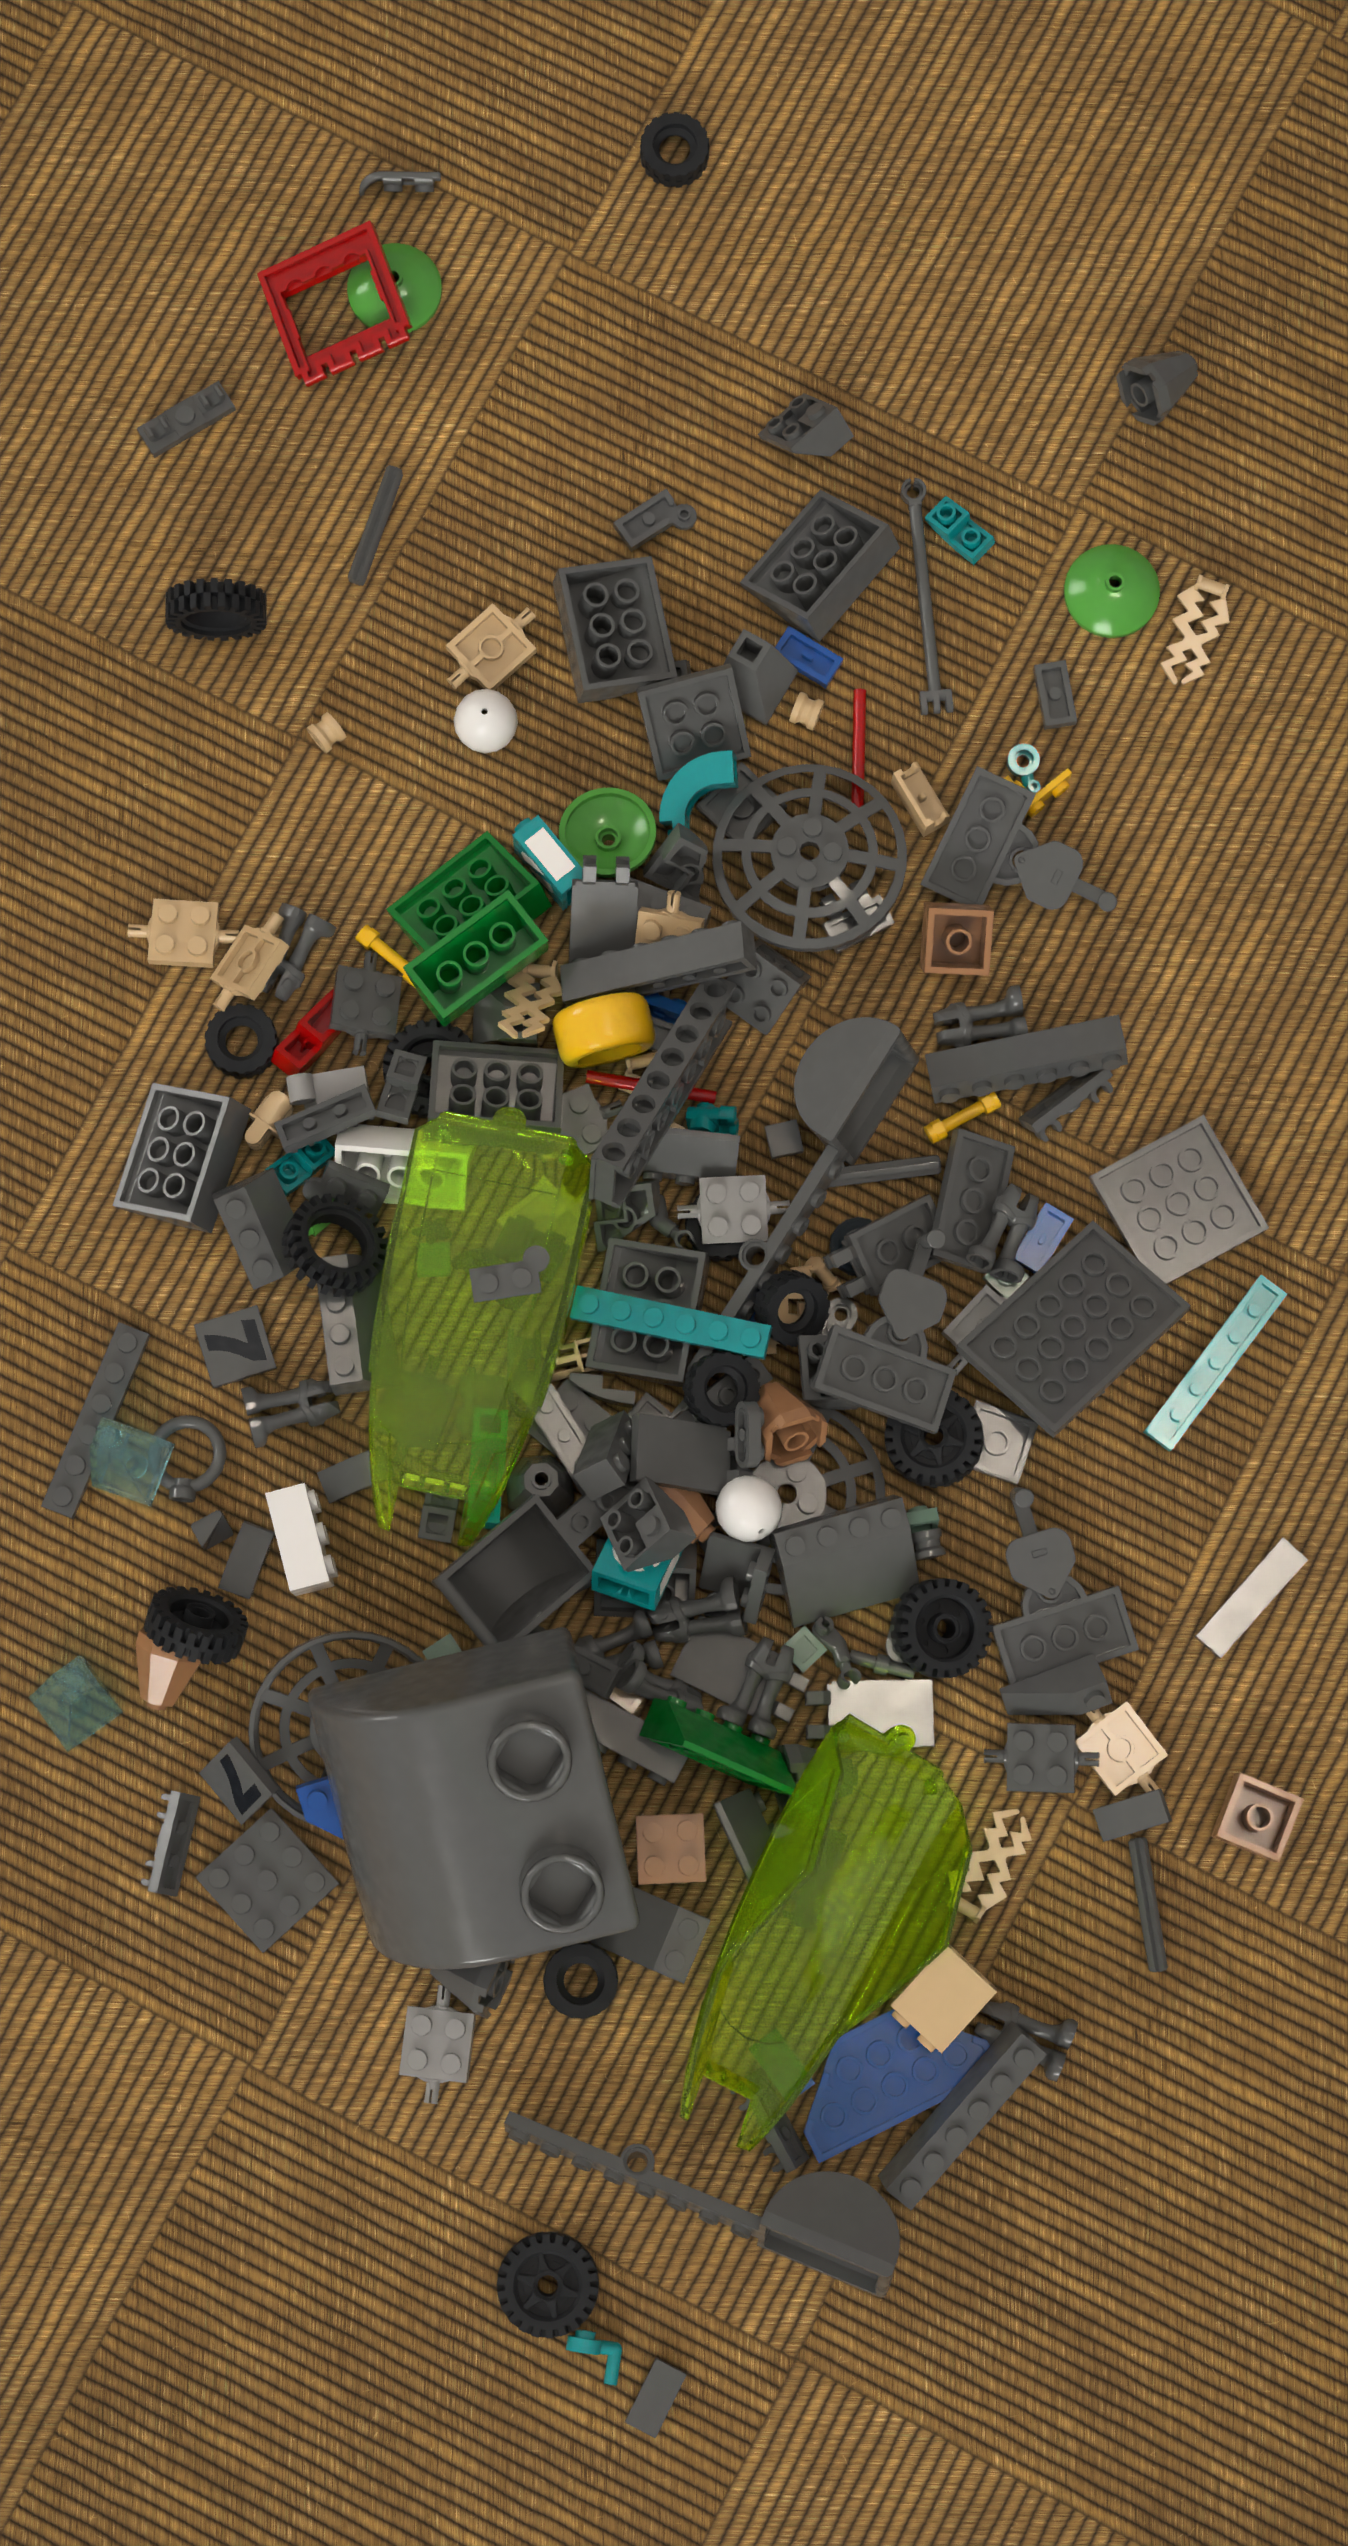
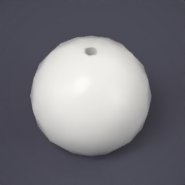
[454,689,518,754]
[715,1475,782,1542]

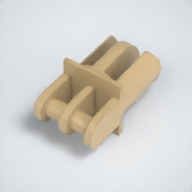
[245,1091,294,1150]
[540,1337,599,1382]

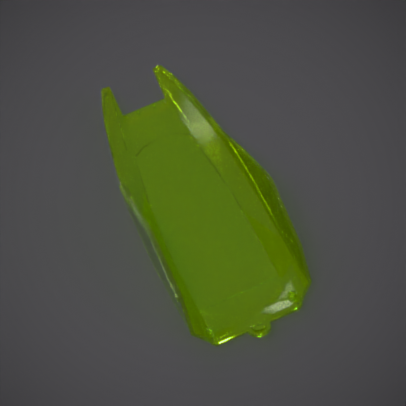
[368,1107,592,1546]
[680,1714,973,2151]

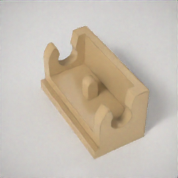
[891,762,951,837]

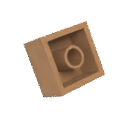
[919,902,994,976]
[1211,1773,1304,1862]
[635,1813,706,1885]

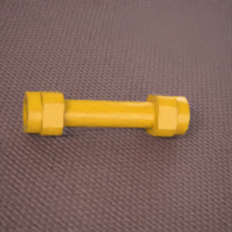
[355,924,414,987]
[924,1092,1001,1144]

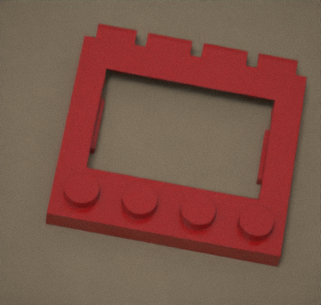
[257,220,413,387]

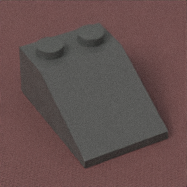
[590,1887,711,1984]

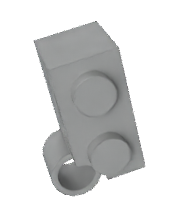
[286,1065,370,1109]

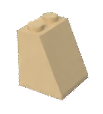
[890,1941,997,2054]

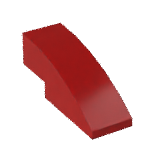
[271,988,342,1076]

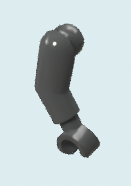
[649,1194,696,1249]
[812,1616,862,1689]

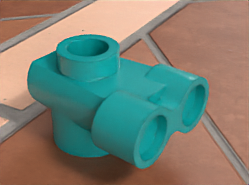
[686,1102,739,1135]

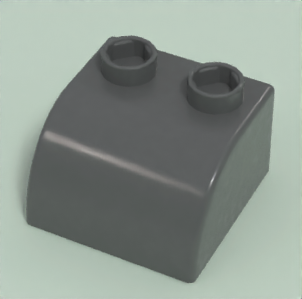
[308,1627,640,1970]

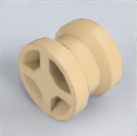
[789,692,825,731]
[306,712,347,754]

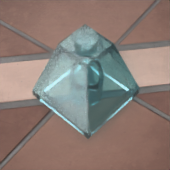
[90,1417,175,1507]
[29,1656,123,1752]

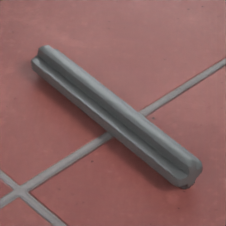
[348,465,403,586]
[828,1155,941,1188]
[1128,1837,1168,1972]

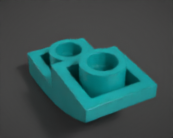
[924,496,995,565]
[265,1138,335,1197]

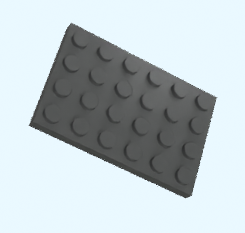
[956,1221,1191,1438]

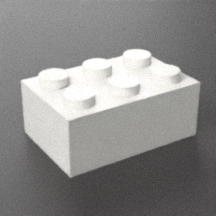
[265,1483,338,1596]

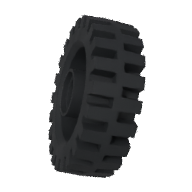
[383,1019,472,1119]
[885,1390,984,1488]
[890,1578,993,1678]
[144,1586,248,1664]
[497,2231,599,2338]

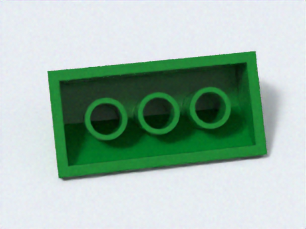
[403,890,549,1027]

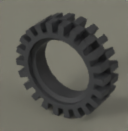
[165,578,267,641]
[282,1193,389,1297]

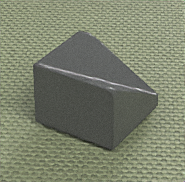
[191,1510,234,1551]

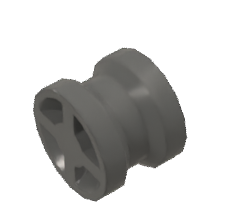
[912,1528,946,1561]

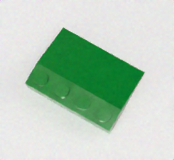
[386,831,552,953]
[639,1695,798,1797]

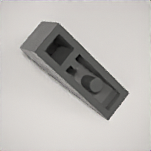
[999,1654,1113,1715]

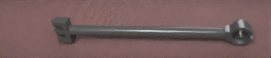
[900,478,953,715]

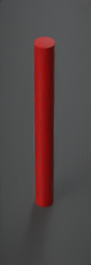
[851,689,866,808]
[585,1070,717,1104]

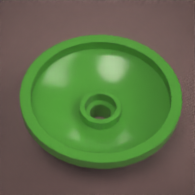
[347,243,442,333]
[1064,544,1160,638]
[559,787,656,878]

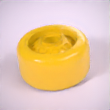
[552,992,656,1068]

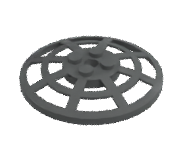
[712,764,907,952]
[698,1398,885,1596]
[248,1630,424,1826]

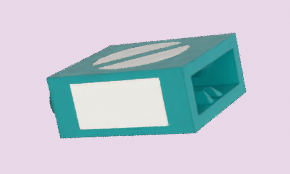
[512,815,582,911]
[591,1537,684,1611]

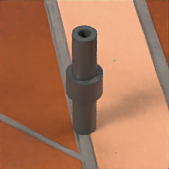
[850,1649,915,1679]

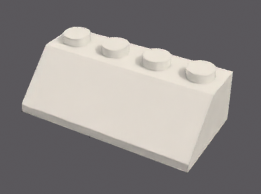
[335,1124,470,1210]

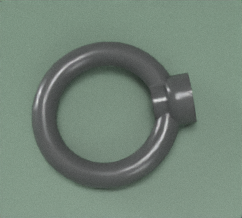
[147,1415,227,1503]

